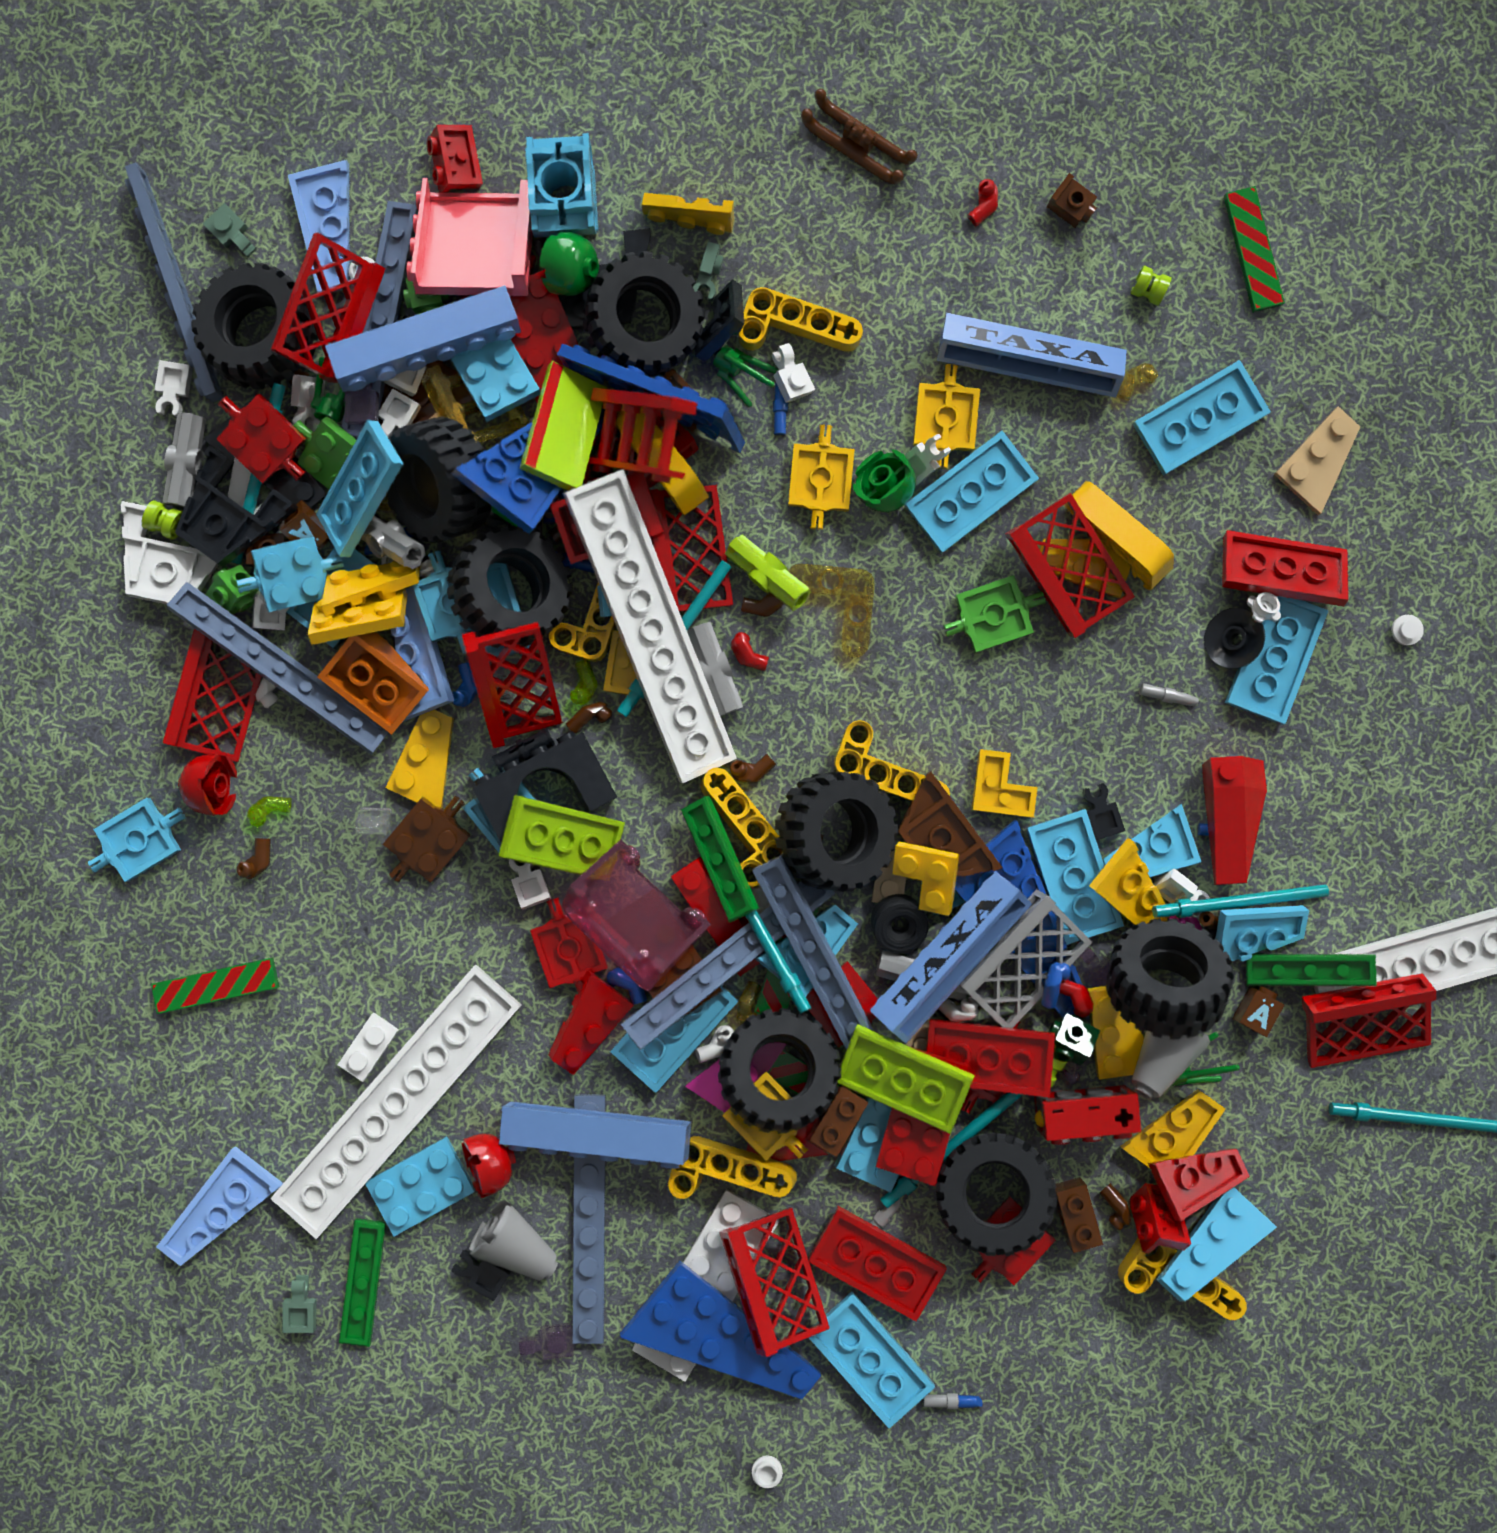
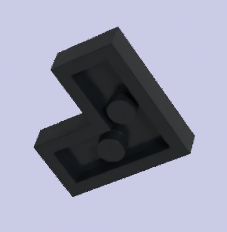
[695,279,744,362]

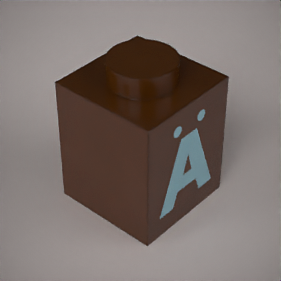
[280,500,329,551]
[1232,986,1284,1037]

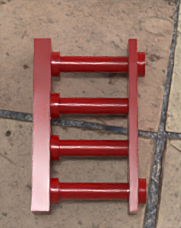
[588,388,697,484]

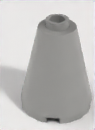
[1132,1031,1210,1100]
[469,1200,558,1281]

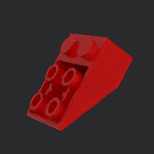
[550,473,664,564]

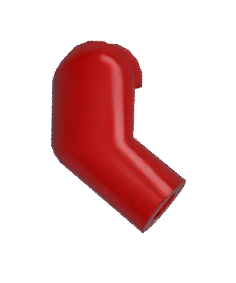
[967,179,998,227]
[731,632,769,671]
[1059,980,1094,1018]

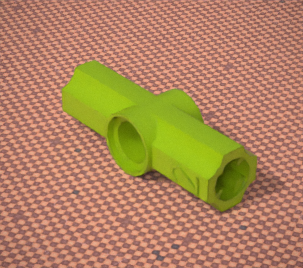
[725,534,811,612]

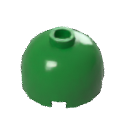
[540,231,599,296]
[853,449,916,513]

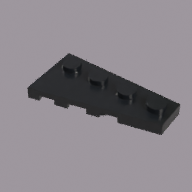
[204,401,327,510]

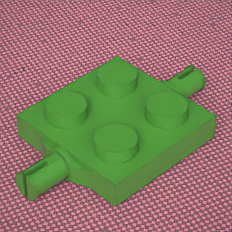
[293,416,356,489]
[943,575,1046,653]

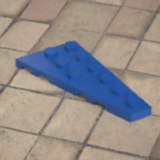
[557,344,745,453]
[452,409,605,534]
[955,820,1082,1018]
[620,1260,822,1399]

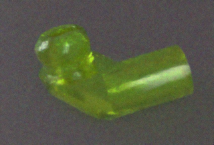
[570,660,598,705]
[247,796,292,827]

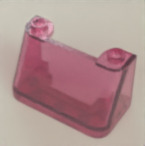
[561,839,711,990]

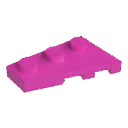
[685,1042,786,1113]

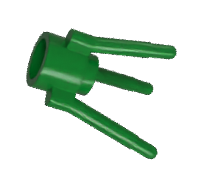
[713,345,779,407]
[310,357,348,423]
[1171,1032,1240,1086]

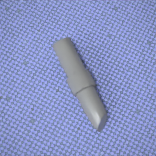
[1139,683,1199,706]
[870,1199,901,1229]

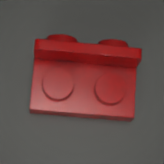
[427,125,483,193]
[1129,1183,1191,1254]

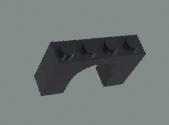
[470,731,617,847]

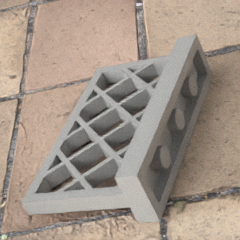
[959,889,1092,1028]

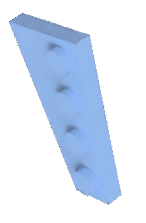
[288,160,350,292]
[391,586,454,722]
[156,1146,283,1266]

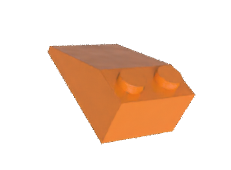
[317,632,429,735]

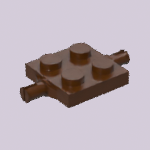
[382,796,471,883]

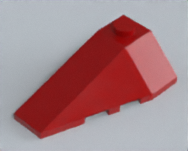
[1202,756,1267,885]
[670,856,762,976]

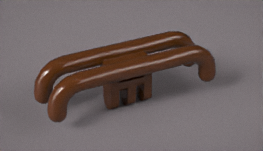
[801,88,918,185]

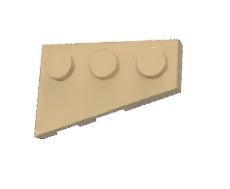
[1274,406,1360,515]

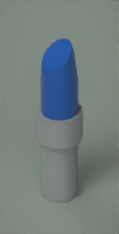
[923,1393,983,1410]

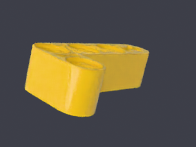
[738,287,863,352]
[615,409,709,516]
[1064,481,1174,590]
[549,582,616,662]
[834,720,950,801]
[700,767,783,889]
[668,1136,797,1199]
[1118,1238,1247,1320]

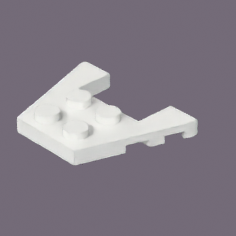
[121,501,219,604]

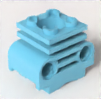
[525,133,599,238]

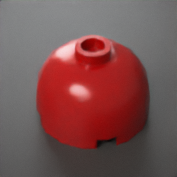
[178,754,237,816]
[461,1133,516,1199]

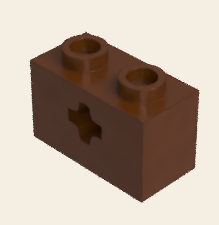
[805,1086,868,1157]
[1055,1177,1103,1253]

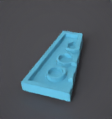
[1156,1187,1277,1302]

